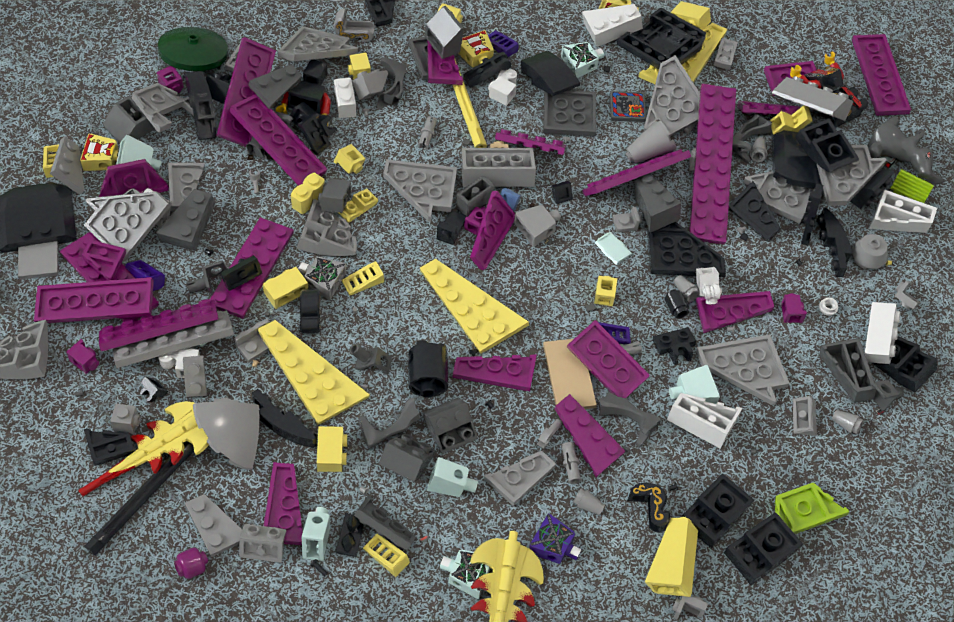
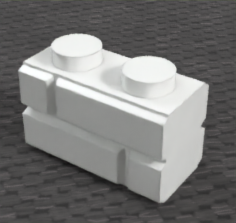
[334,78,356,118]

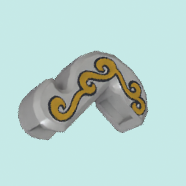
[334,8,375,42]

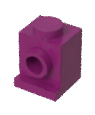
[156,66,184,93]
[464,206,486,235]
[781,293,807,323]
[66,339,99,374]

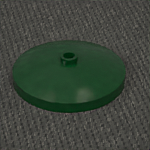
[158,27,228,71]

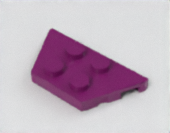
[99,159,169,197]

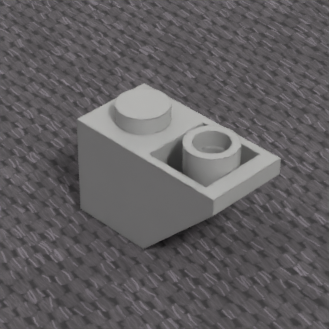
[352,69,388,100]

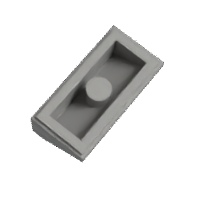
[793,396,817,436]

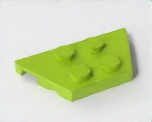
[775,483,849,534]

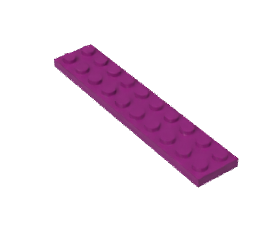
[689,84,736,245]

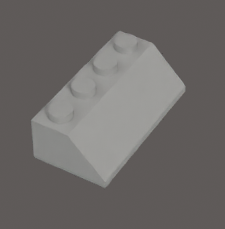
[772,76,853,121]
[461,148,536,187]

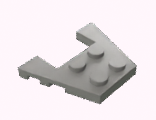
[132,83,194,133]

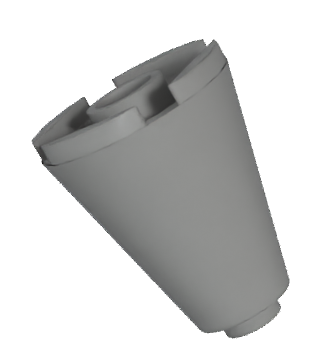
[625,119,676,164]

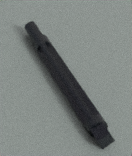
[84,441,194,556]

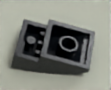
[521,50,580,96]
[795,119,859,173]
[871,336,937,392]
[682,473,754,549]
[724,512,803,586]

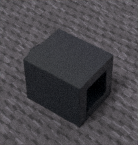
[303,59,328,85]

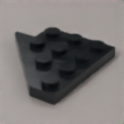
[647,221,726,277]

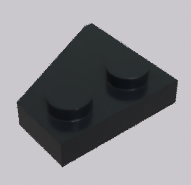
[365,0,396,27]
[84,428,134,466]

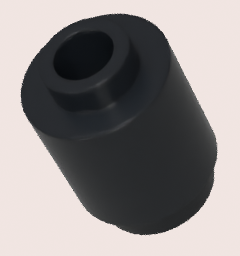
[664,290,689,319]

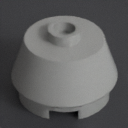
[852,234,888,269]

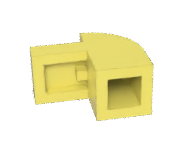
[770,106,812,134]

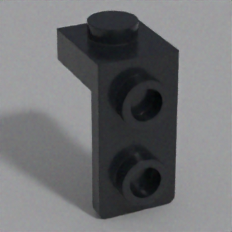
[436,210,467,245]

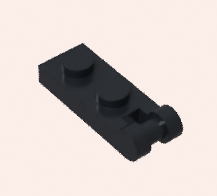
[462,52,512,88]

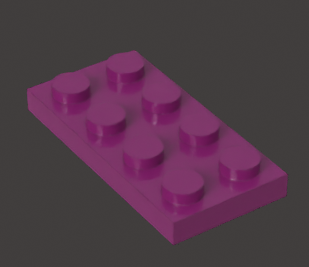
[567,320,650,398]

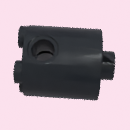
[408,340,448,398]

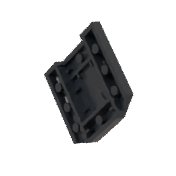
[617,8,706,69]
[772,130,822,189]
[0,182,77,254]

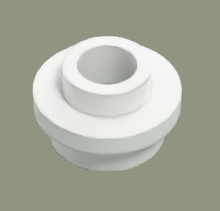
[819,298,838,316]

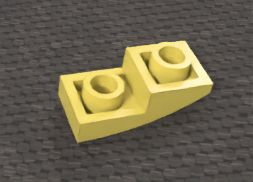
[338,189,378,223]

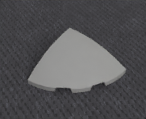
[296,199,357,256]
[0,320,48,379]
[193,402,259,470]

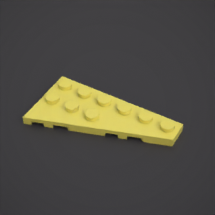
[638,23,727,84]
[420,259,529,354]
[258,320,370,425]

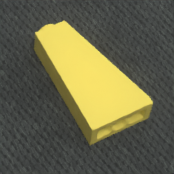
[645,517,698,597]

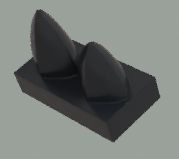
[221,255,263,291]
[336,513,364,557]

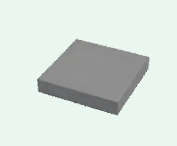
[18,241,59,280]

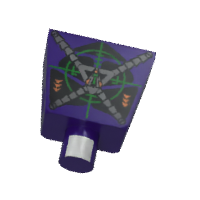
[529,513,582,564]

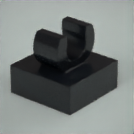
[551,181,573,204]
[140,377,168,402]

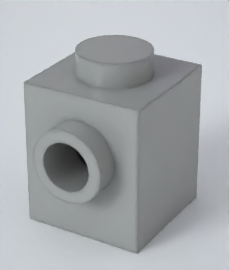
[110,404,141,435]

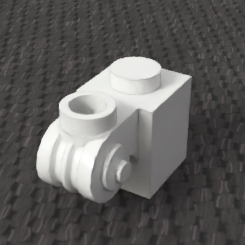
[488,69,517,106]
[696,267,722,304]
[158,347,200,378]

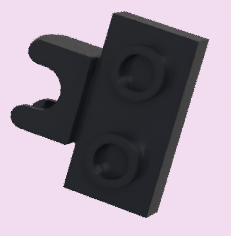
[298,114,337,155]
[653,327,696,365]

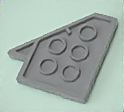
[278,26,358,62]
[643,55,700,137]
[817,145,887,206]
[383,159,457,222]
[743,171,815,224]
[84,192,171,262]
[696,334,790,405]

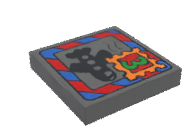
[609,91,646,122]

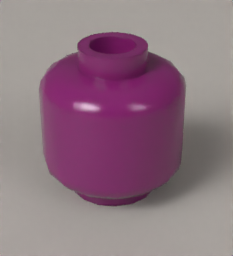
[174,547,208,579]

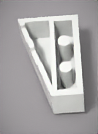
[582,4,643,46]
[869,190,937,233]
[865,302,900,364]
[667,393,742,449]

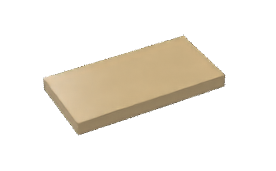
[543,339,597,409]

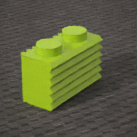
[890,169,934,203]

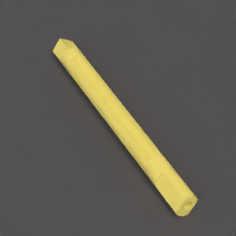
[453,58,487,148]

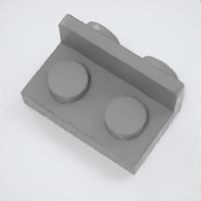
[234,319,270,363]
[239,524,286,563]

